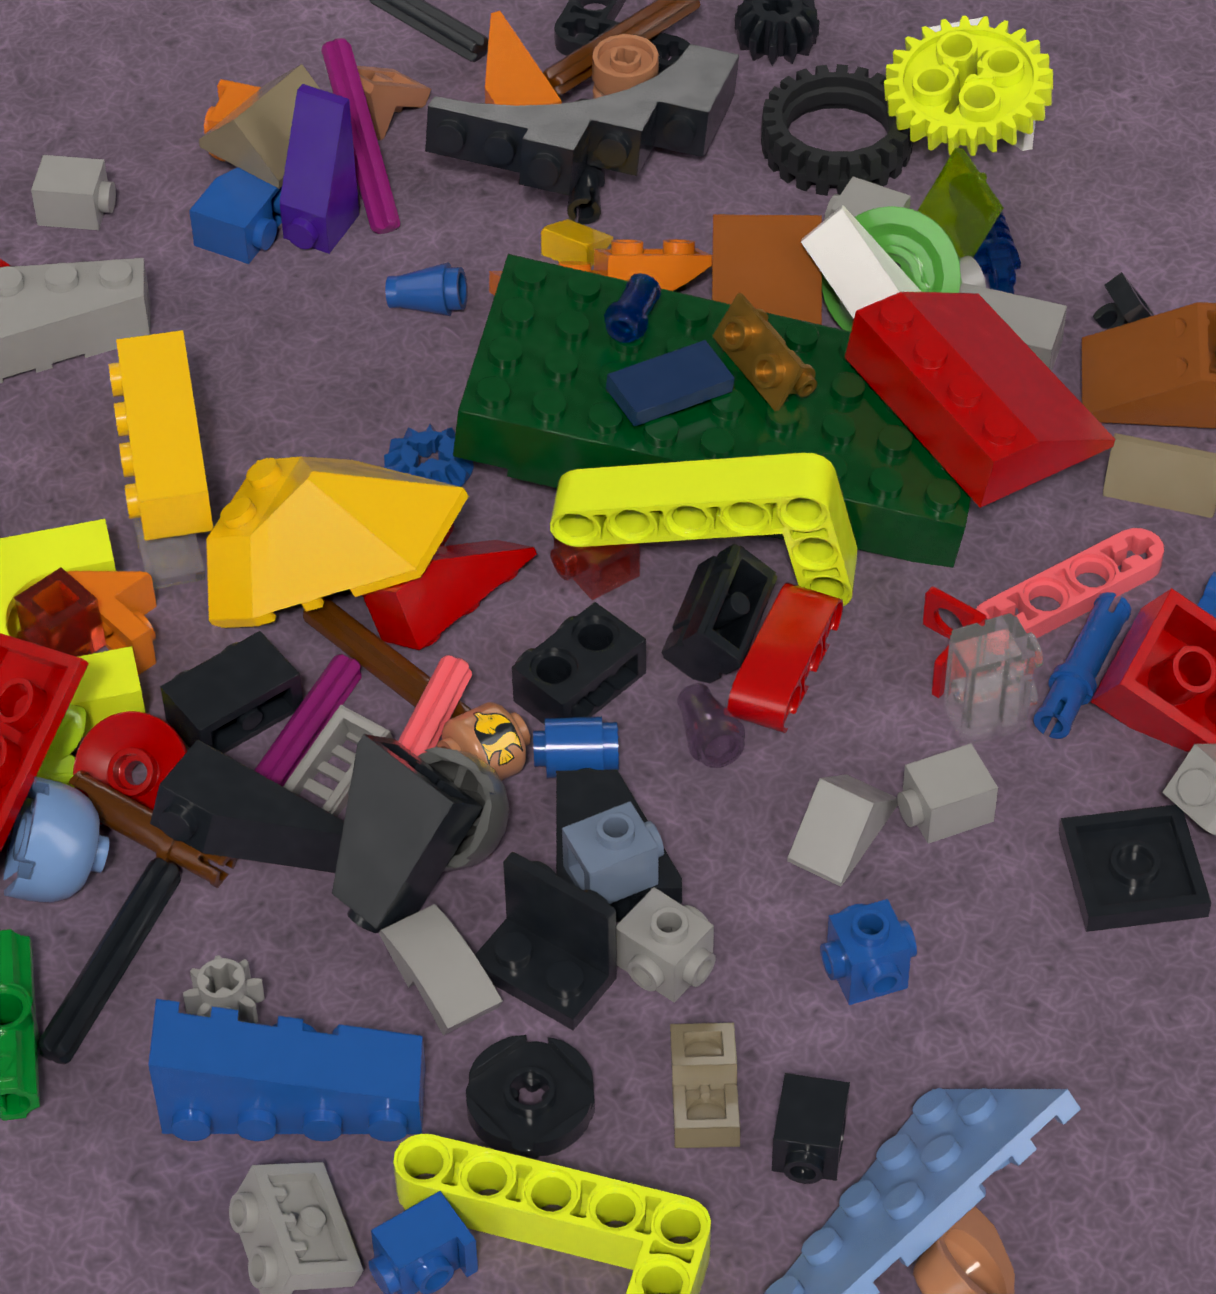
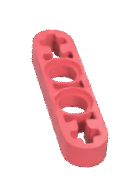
[976,528,1164,653]

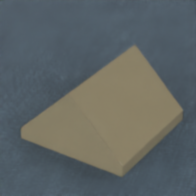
[199,64,320,189]

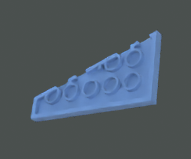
[764,1088,1081,1294]

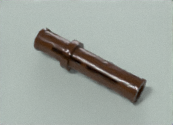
[68,770,237,888]

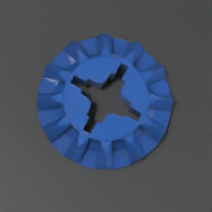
[384,423,474,487]

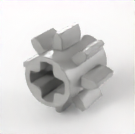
[183,955,265,1024]

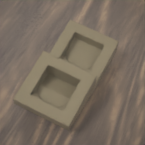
[670,1023,740,1148]

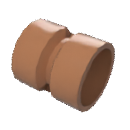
[592,34,659,99]

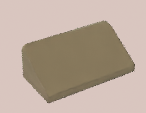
[1103,433,1216,518]

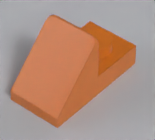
[60,571,157,675]

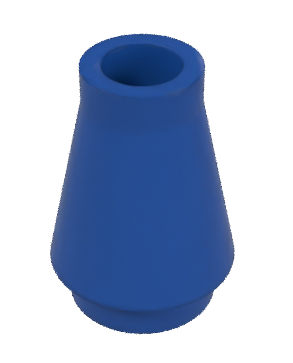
[385,262,467,316]

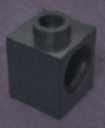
[771,1073,850,1184]

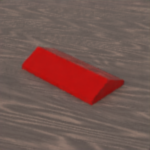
[0,633,89,852]

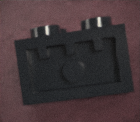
[475,852,617,1031]

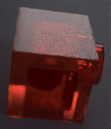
[550,536,640,600]
[14,567,106,657]

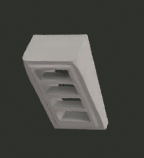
[283,705,393,817]

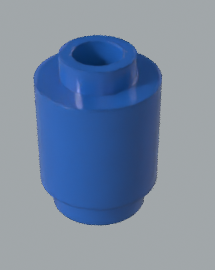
[533,716,619,779]

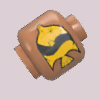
[437,702,530,781]

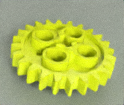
[884,16,1053,156]

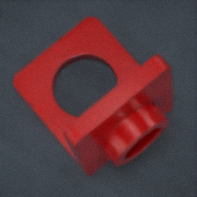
[923,586,987,698]

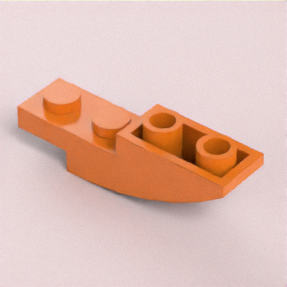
[489,239,712,296]

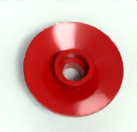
[73,711,187,824]

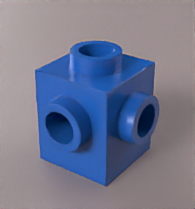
[820,899,917,1005]

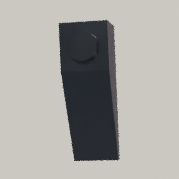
[150,739,344,873]

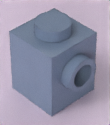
[562,801,664,904]

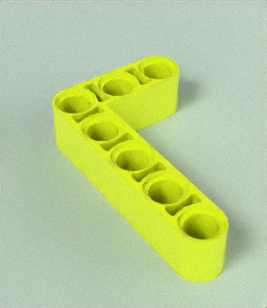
[550,453,857,606]
[393,1134,711,1294]

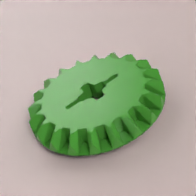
[822,206,962,332]

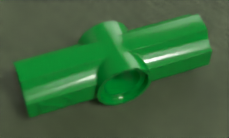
[0,929,40,1121]

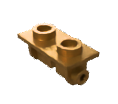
[713,293,817,411]

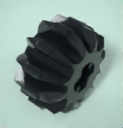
[734,0,820,66]

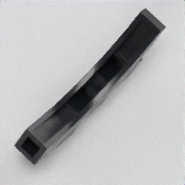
[425,44,739,196]

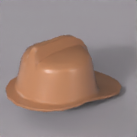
[913,1206,1015,1294]

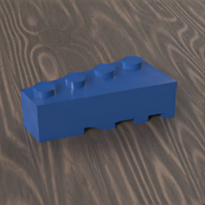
[148,999,426,1142]

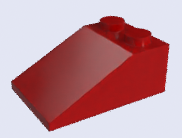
[1090,588,1216,753]

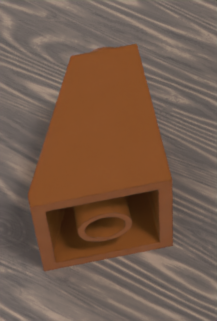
[712,214,822,325]

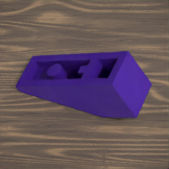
[280,84,360,254]

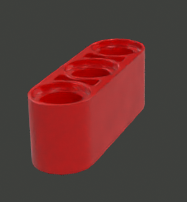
[727,582,843,733]

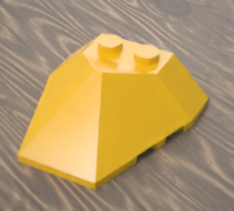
[206,456,469,628]

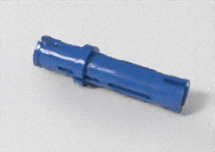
[1033,592,1132,739]

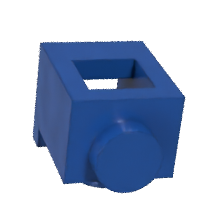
[368,1191,478,1294]

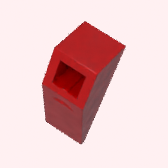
[362,540,537,650]

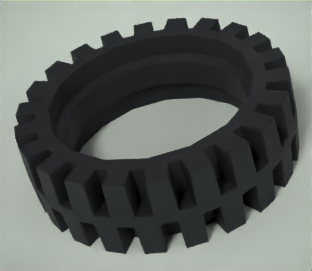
[761,64,913,196]

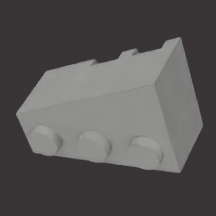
[0,258,150,384]

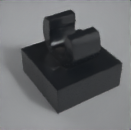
[1093,272,1154,330]

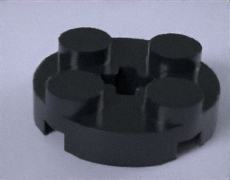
[466,1035,595,1159]

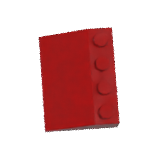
[845,292,1116,508]

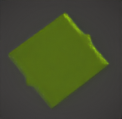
[917,148,1004,258]

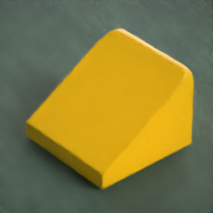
[541,219,613,267]

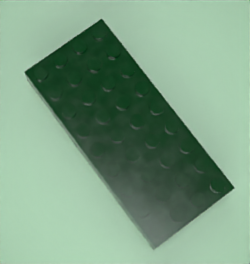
[453,254,971,568]

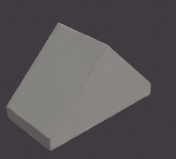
[787,774,898,887]

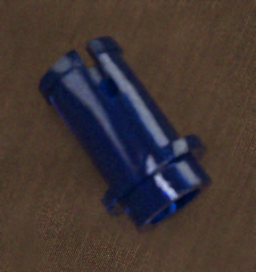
[604,273,662,343]

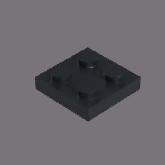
[1059,805,1212,932]

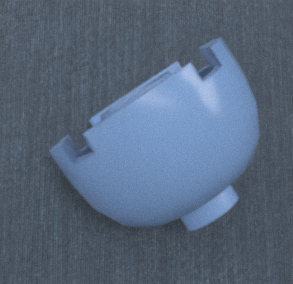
[3,777,109,902]

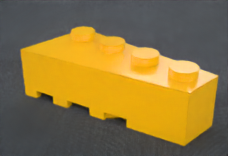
[108,330,213,541]

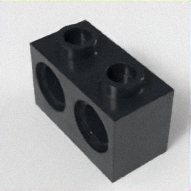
[512,602,646,725]

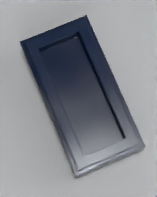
[605,340,735,426]

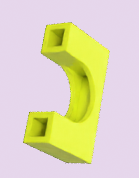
[0,519,145,737]

